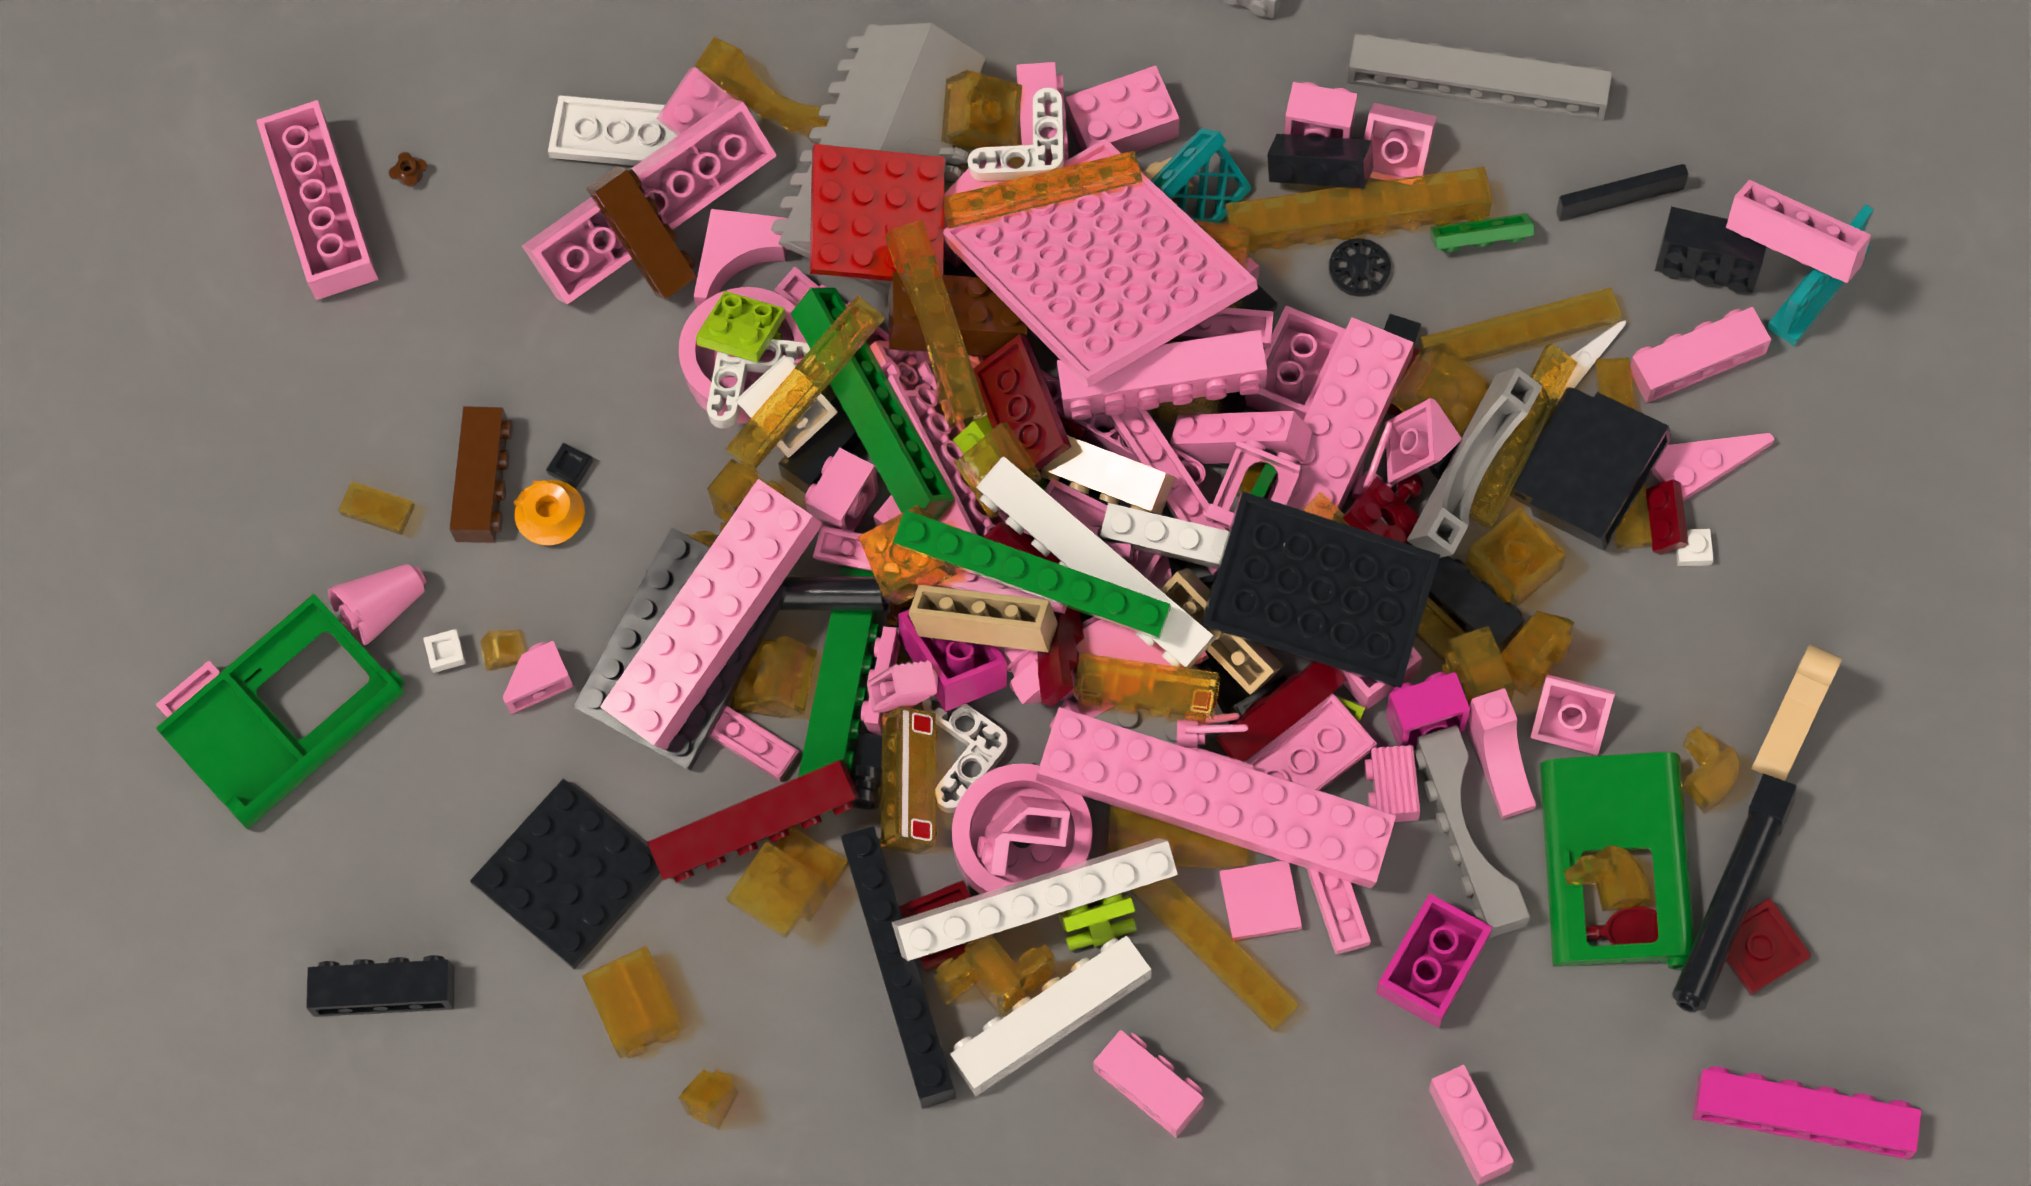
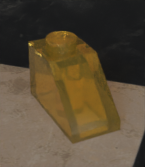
[679,1069,739,1130]

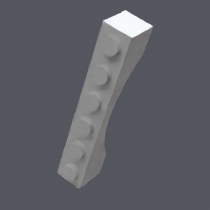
[1407,367,1543,558]
[1414,725,1530,938]

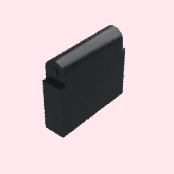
[1505,387,1671,551]

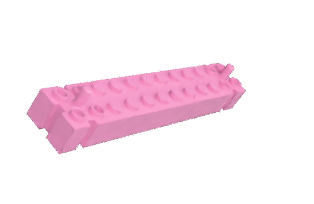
[870,341,1090,705]

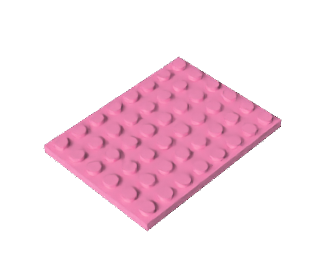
[942,139,1258,388]

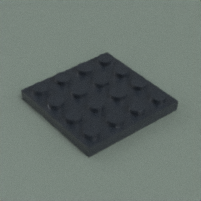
[470,778,660,970]

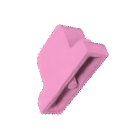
[1076,617,1209,718]

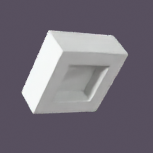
[1676,529,1713,567]
[423,629,466,673]

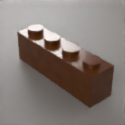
[586,166,697,300]
[450,406,513,543]

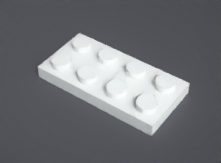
[548,95,677,166]

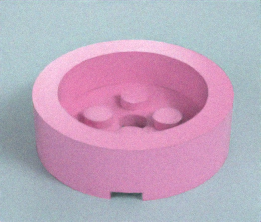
[679,287,814,424]
[952,764,1093,894]

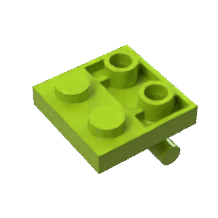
[696,291,786,363]
[1057,893,1137,951]

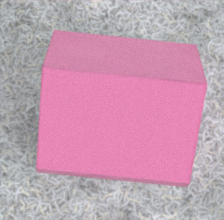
[1385,398,1462,485]
[1530,674,1615,756]

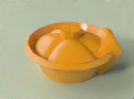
[513,480,585,545]

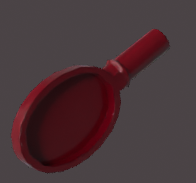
[1586,906,1658,945]

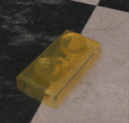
[338,481,415,535]

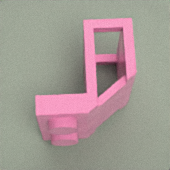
[977,796,1070,876]

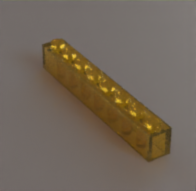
[1225,166,1492,254]

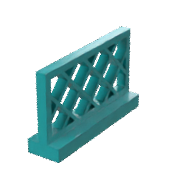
[1150,128,1252,230]
[1767,204,1874,346]

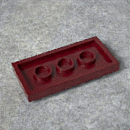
[970,334,1072,477]

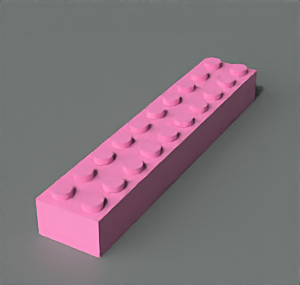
[1036,707,1396,889]

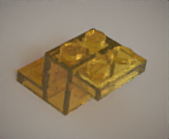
[726,827,849,939]
[934,934,1056,1016]

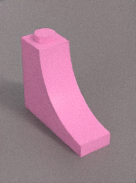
[694,209,790,307]
[1466,688,1536,820]

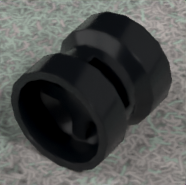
[850,765,885,810]

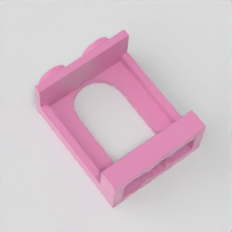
[1205,439,1302,529]

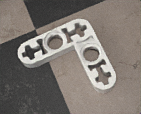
[967,87,1064,181]
[707,339,815,429]
[922,695,1008,813]

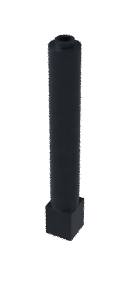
[646,570,895,611]
[1672,773,1797,1013]

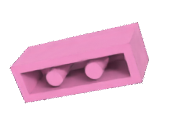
[1093,1030,1204,1138]
[1429,1065,1514,1186]

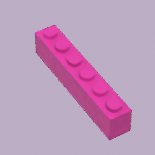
[1692,1066,1921,1160]

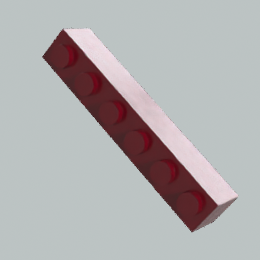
[648,760,860,884]

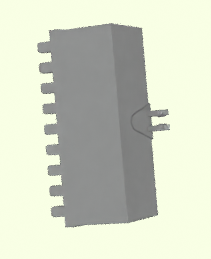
[771,23,987,295]

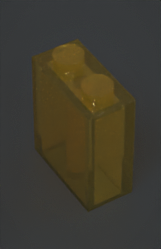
[582,946,685,1059]

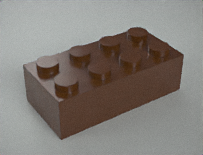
[888,272,1027,356]

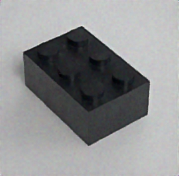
[1655,206,1766,293]

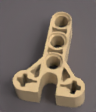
[1751,644,1842,781]

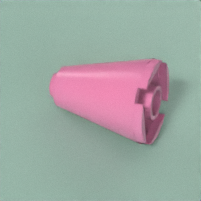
[328,564,427,647]

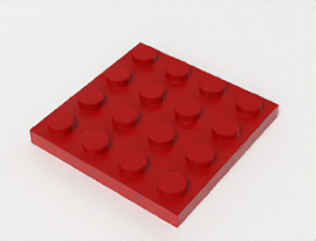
[809,144,945,281]

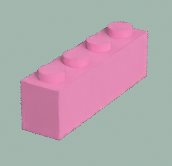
[1726,180,1871,283]
[1629,307,1771,403]
[1170,411,1312,464]

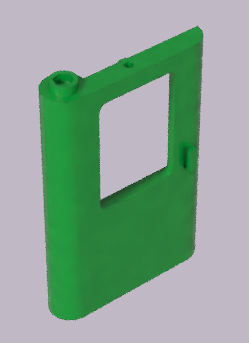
[155,593,406,830]
[1540,752,1695,970]

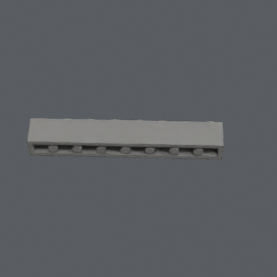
[1347,33,1612,121]

